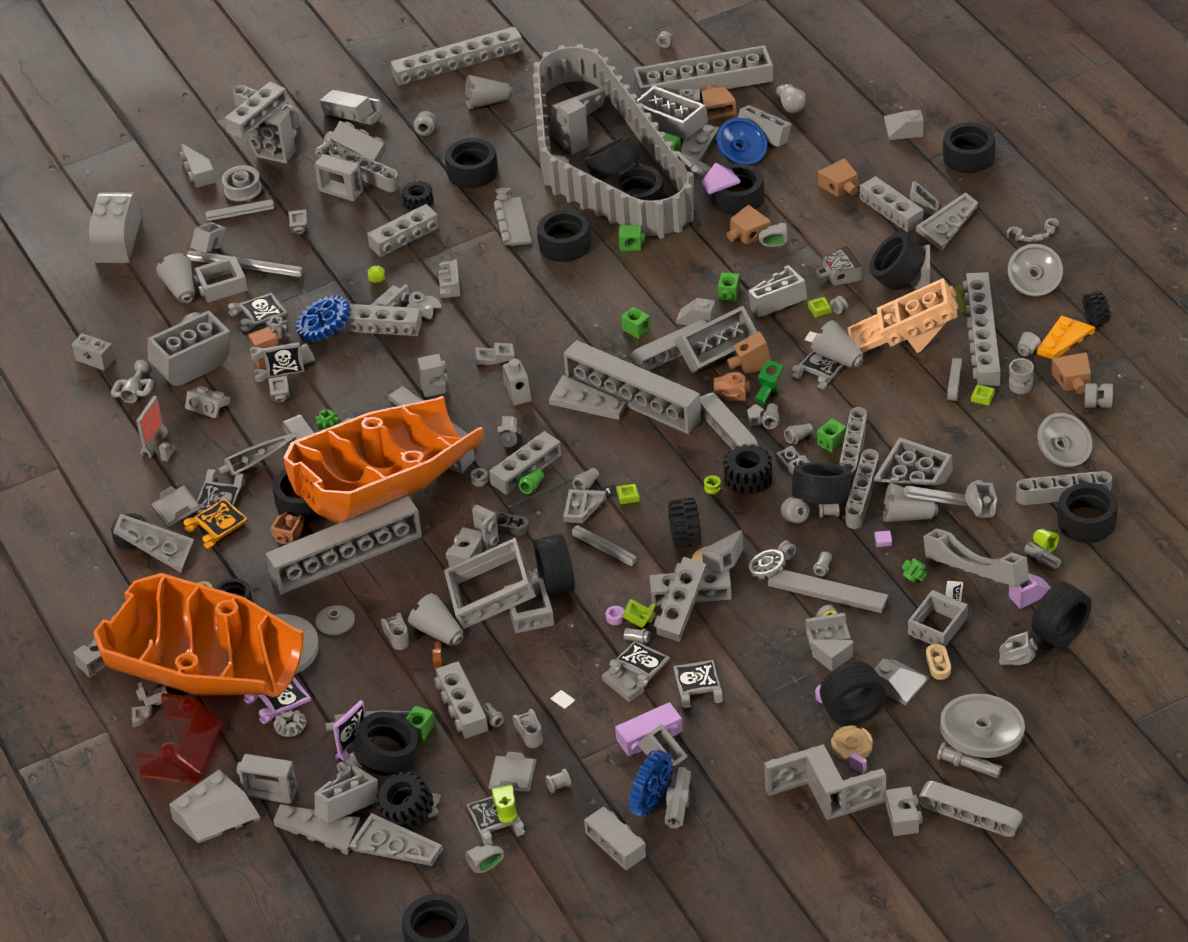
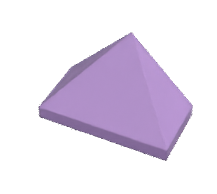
[701,163,740,194]

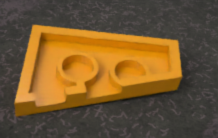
[1037,315,1095,359]

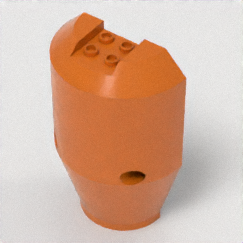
[283,396,483,523]
[93,573,304,697]

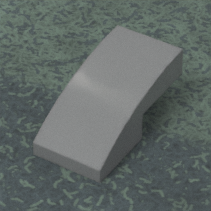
[474,343,515,365]

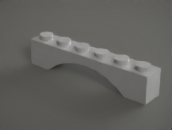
[923,529,1029,587]

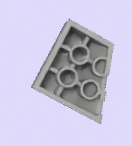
[248,109,296,164]
[874,437,953,485]
[169,770,261,843]

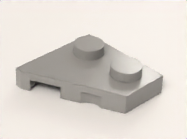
[563,489,606,523]

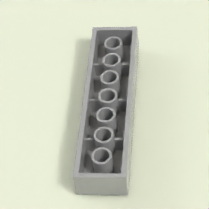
[633,45,773,97]
[563,340,701,434]
[265,496,422,595]

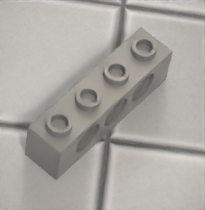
[225,82,288,138]
[860,176,924,233]
[367,204,439,257]
[346,304,422,336]
[489,431,562,495]
[654,557,706,642]
[650,569,732,606]
[434,661,488,739]

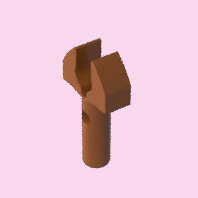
[433,641,443,670]

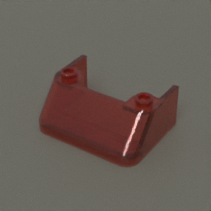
[136,693,223,783]

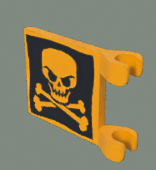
[184,499,248,549]

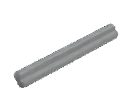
[205,199,274,221]
[903,486,968,507]
[572,525,637,566]

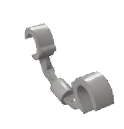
[1007,218,1059,242]

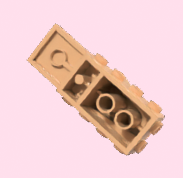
[847,278,958,353]

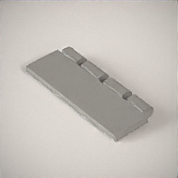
[676,151,711,177]
[494,197,532,246]

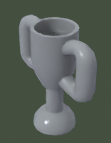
[111,360,154,403]

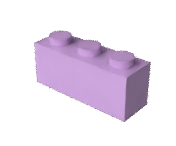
[615,702,683,756]

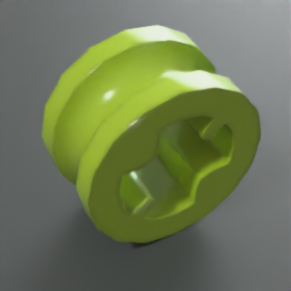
[704,475,721,494]

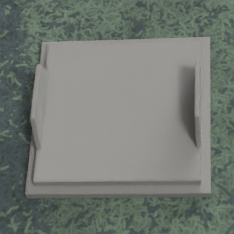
[151,485,201,527]
[488,752,537,792]

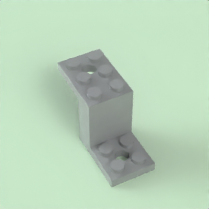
[764,744,886,820]

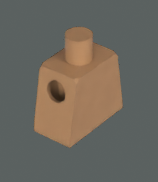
[702,85,736,120]
[818,159,859,197]
[727,205,771,244]
[727,331,771,374]
[1051,352,1091,394]

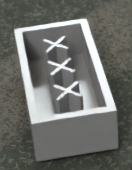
[637,86,708,140]
[675,306,757,374]

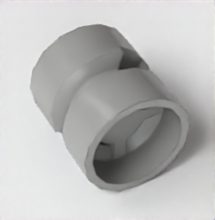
[1009,358,1034,394]
[1085,383,1113,408]

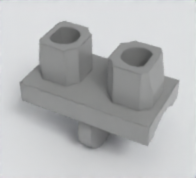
[497,416,521,447]

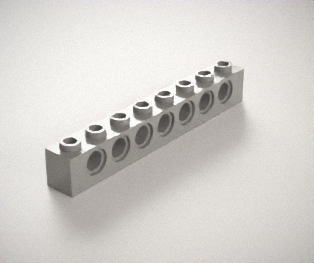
[390,26,523,86]
[963,272,1000,386]

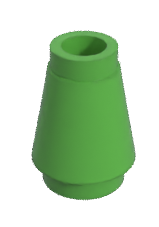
[519,469,544,494]

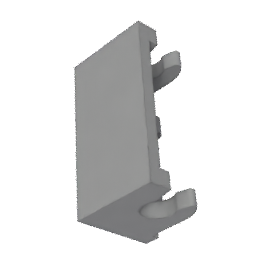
[438,259,460,298]

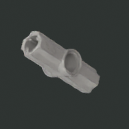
[665,767,691,828]

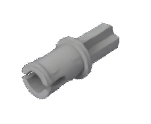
[1024,542,1061,569]

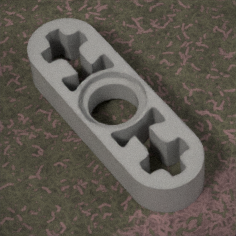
[947,358,962,401]

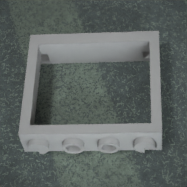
[444,538,536,629]

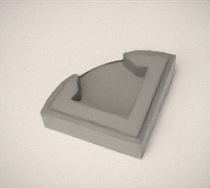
[159,442,175,462]
[132,705,153,727]

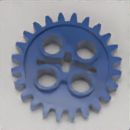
[295,295,351,342]
[628,749,673,818]

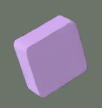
[875,531,892,547]
[849,752,867,774]

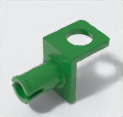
[754,360,784,405]

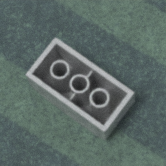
[89,192,142,263]
[148,310,230,386]

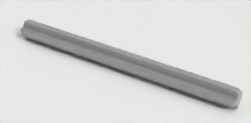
[187,250,303,277]

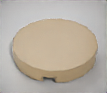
[831,725,873,762]

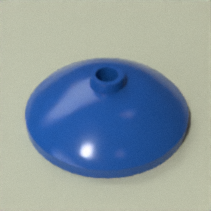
[717,118,767,165]

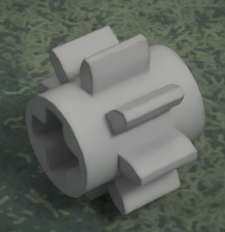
[266,316,288,339]

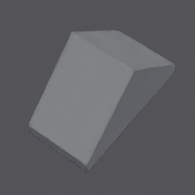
[910,181,940,215]
[812,640,853,671]

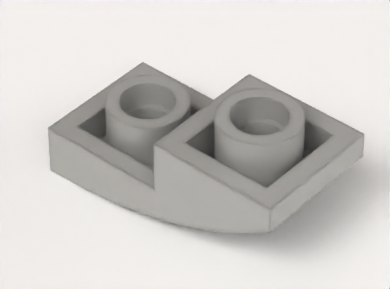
[776,445,811,474]

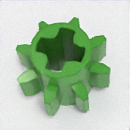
[315,409,339,430]
[902,558,927,583]

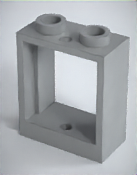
[314,154,363,201]
[193,256,248,303]
[504,578,554,634]
[908,590,968,647]
[237,754,298,804]

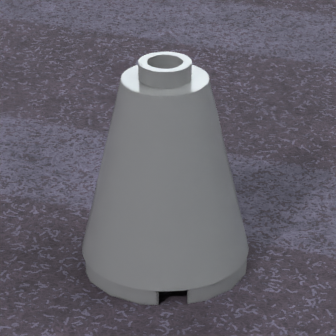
[465,75,512,109]
[156,253,195,303]
[811,320,864,368]
[883,483,938,522]
[408,593,463,646]

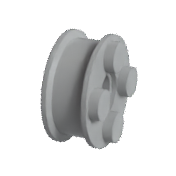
[222,165,262,202]

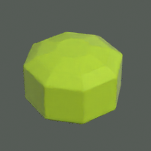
[368,266,385,283]

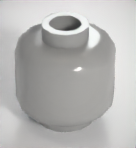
[414,111,437,136]
[781,497,810,523]

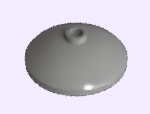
[1008,244,1063,297]
[1037,413,1092,468]

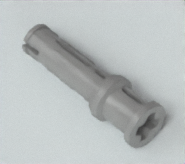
[937,742,1002,779]

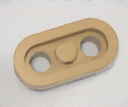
[926,644,951,680]

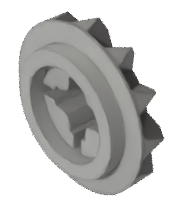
[273,709,307,737]

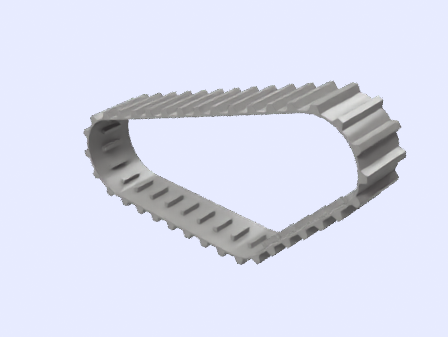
[533,44,696,239]

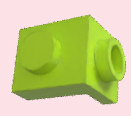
[621,599,656,628]

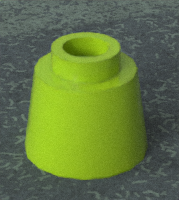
[1033,529,1059,553]

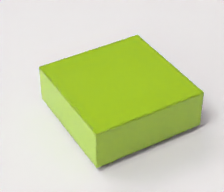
[808,297,832,317]
[971,385,995,406]
[616,484,639,504]

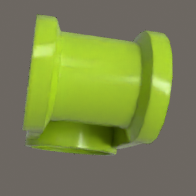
[491,784,517,823]

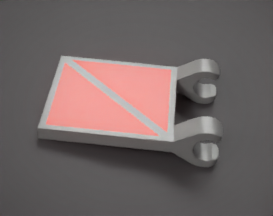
[136,396,168,458]

